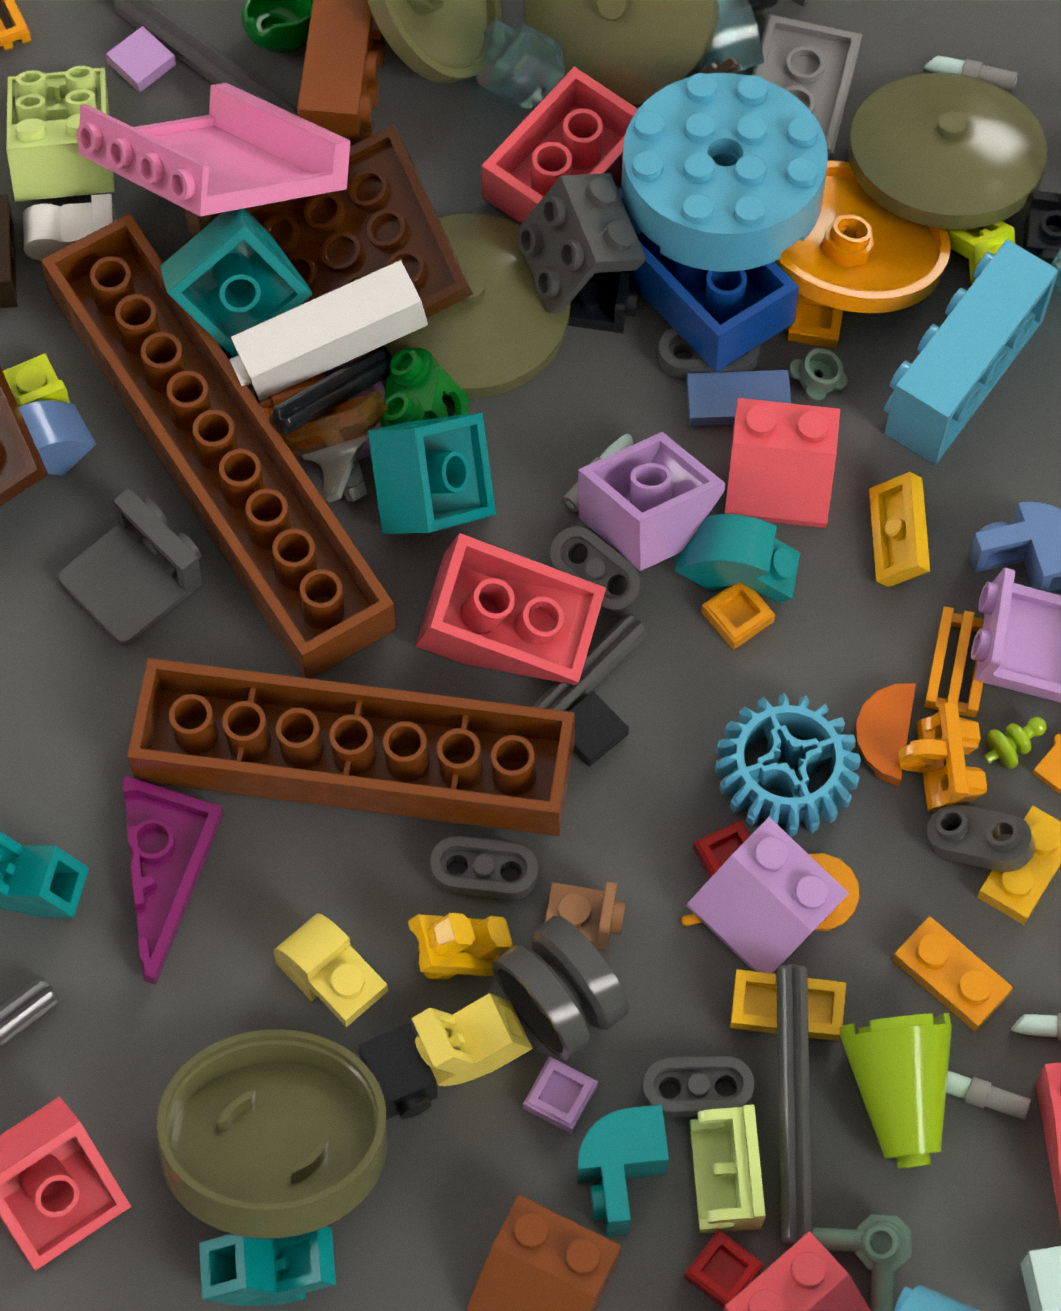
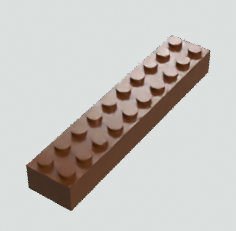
[41,213,396,679]

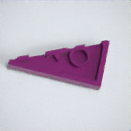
[122,776,224,985]

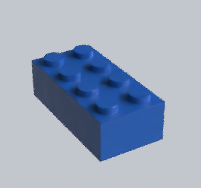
[618,188,799,373]

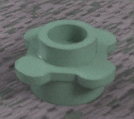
[788,348,847,402]

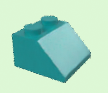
[160,208,313,357]
[368,412,496,534]

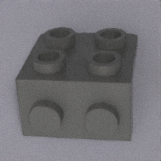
[517,173,646,314]
[59,488,203,645]

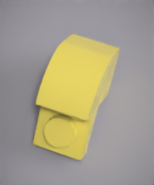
[274,913,388,1027]
[411,993,533,1086]

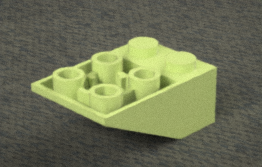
[6,66,115,202]

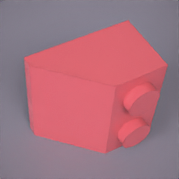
[724,398,840,528]
[0,1096,131,1271]
[723,1231,871,1311]

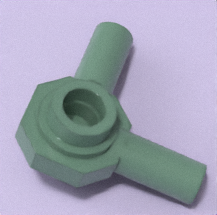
[812,1214,913,1311]

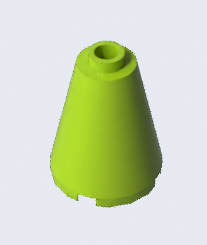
[839,1013,952,1169]

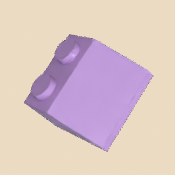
[578,432,725,571]
[686,817,849,974]

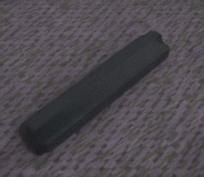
[269,349,392,435]

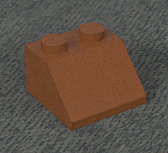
[466,1194,622,1311]

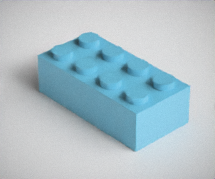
[884,239,1059,465]

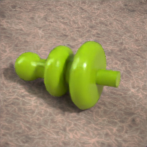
[983,717,1047,769]

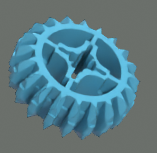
[715,693,861,837]

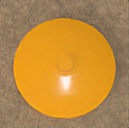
[774,160,951,313]

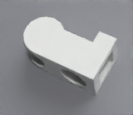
[23,194,116,261]

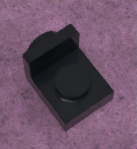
[569,271,640,334]

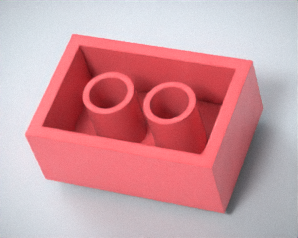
[482,67,638,224]

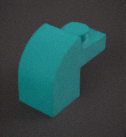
[674,514,800,603]
[0,831,89,918]
[577,1105,669,1236]
[199,1227,336,1306]

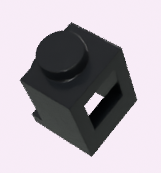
[1023,190,1061,273]

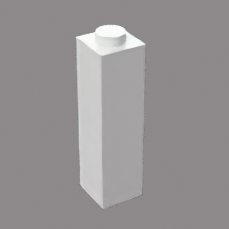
[229,260,428,401]

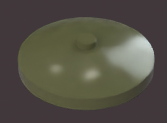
[367,0,502,84]
[525,0,719,107]
[848,73,1047,230]
[379,213,570,398]

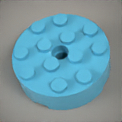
[621,73,828,272]

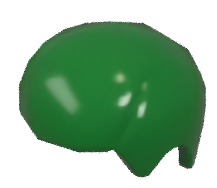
[241,0,313,53]

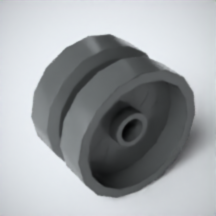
[493,916,630,1060]

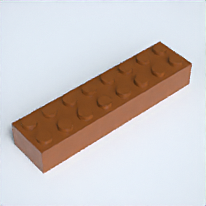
[127,658,575,836]

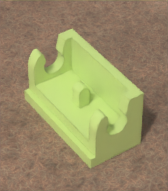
[689,1105,766,1234]

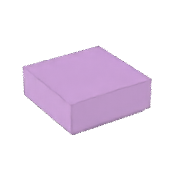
[106,26,176,93]
[523,1056,598,1134]

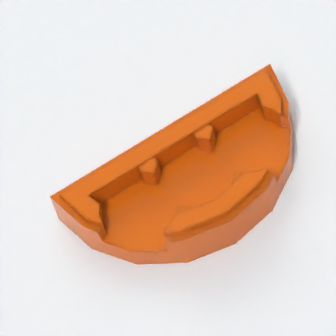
[854,683,916,787]

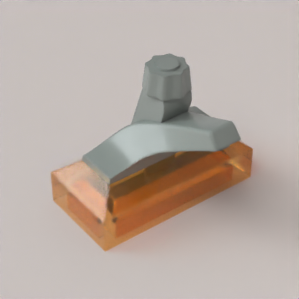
[278,390,388,502]

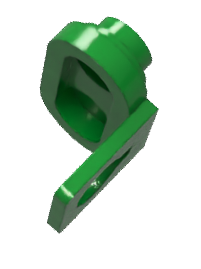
[380,348,469,428]

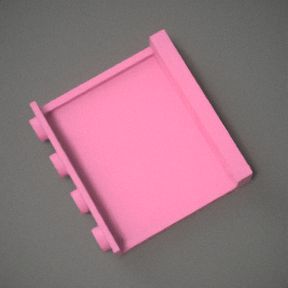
[77,83,351,216]

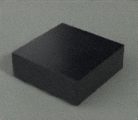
[568,691,629,767]

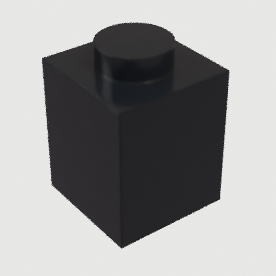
[358,1023,438,1120]

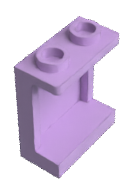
[971,568,1061,703]

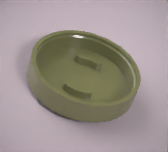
[157,1029,387,1239]

